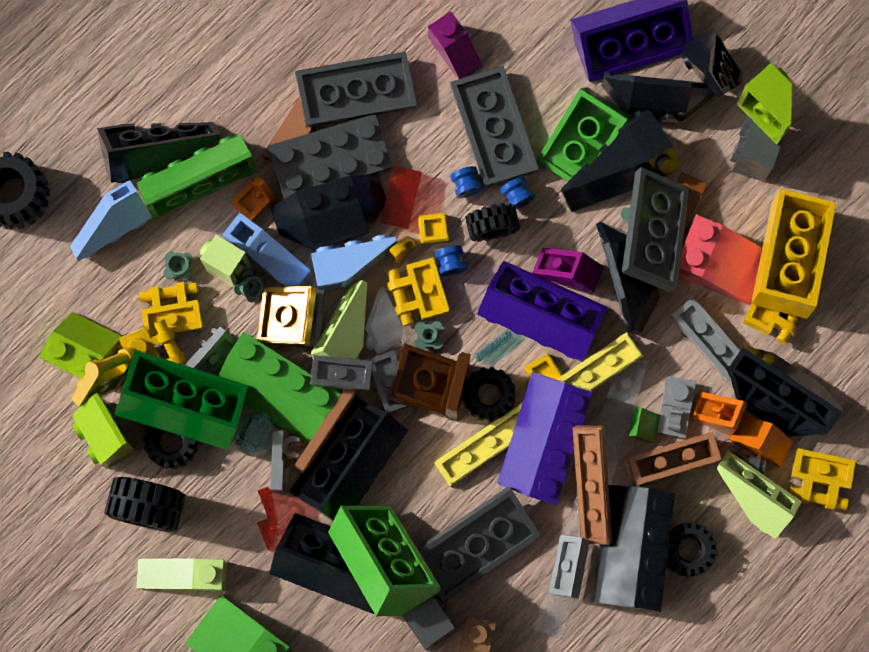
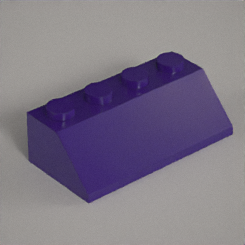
[570,0,693,82]
[477,261,607,362]
[497,372,593,505]

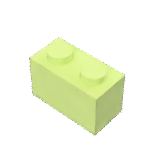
[200,235,251,287]

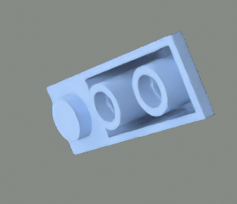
[70,180,153,261]
[222,213,311,287]
[311,235,397,291]

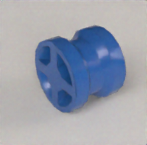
[450,166,483,198]
[500,176,535,209]
[435,245,468,276]

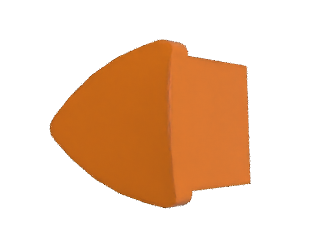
[230,177,277,222]

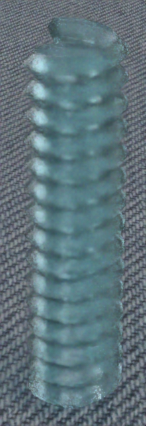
[475,329,513,363]

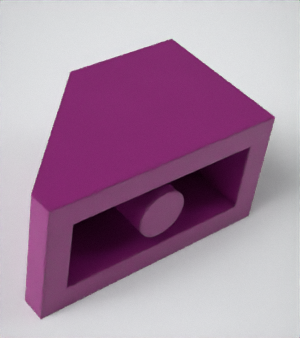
[428,11,483,79]
[532,247,604,293]

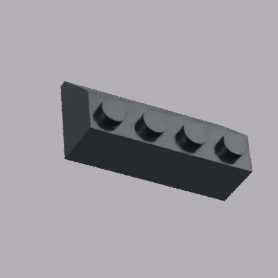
[289,397,408,521]
[592,485,675,612]
[269,513,375,615]

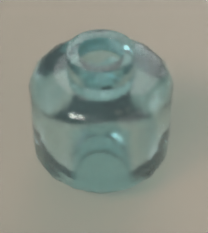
[233,411,275,456]

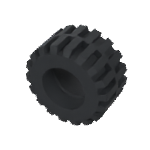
[0,152,50,229]
[104,477,186,532]

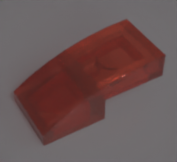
[381,165,422,229]
[257,486,278,552]

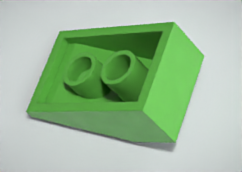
[536,87,634,181]
[185,595,292,652]

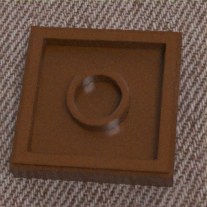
[388,344,457,417]
[446,352,471,420]

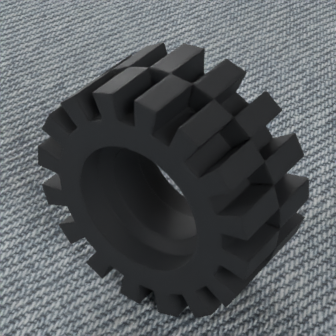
[465,203,520,242]
[463,367,516,422]
[143,426,199,469]
[667,522,718,577]

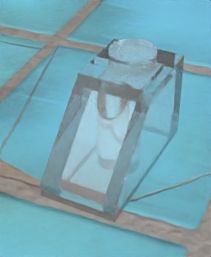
[364,287,409,356]

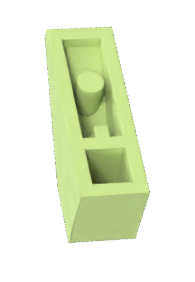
[310,280,367,360]
[716,450,802,539]
[137,559,227,592]

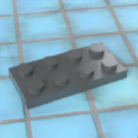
[295,51,417,128]
[450,66,539,189]
[267,114,393,199]
[622,167,689,293]
[417,486,541,603]

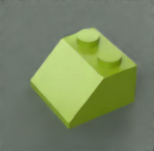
[737,63,792,145]
[38,312,122,380]
[72,393,136,468]

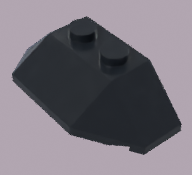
[601,72,715,124]
[271,175,387,251]
[596,222,660,334]
[727,345,844,437]

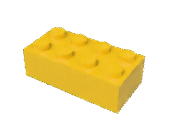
[751,188,836,319]

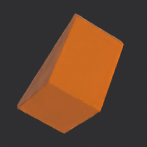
[689,391,747,436]
[728,415,793,468]

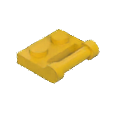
[71,347,135,407]

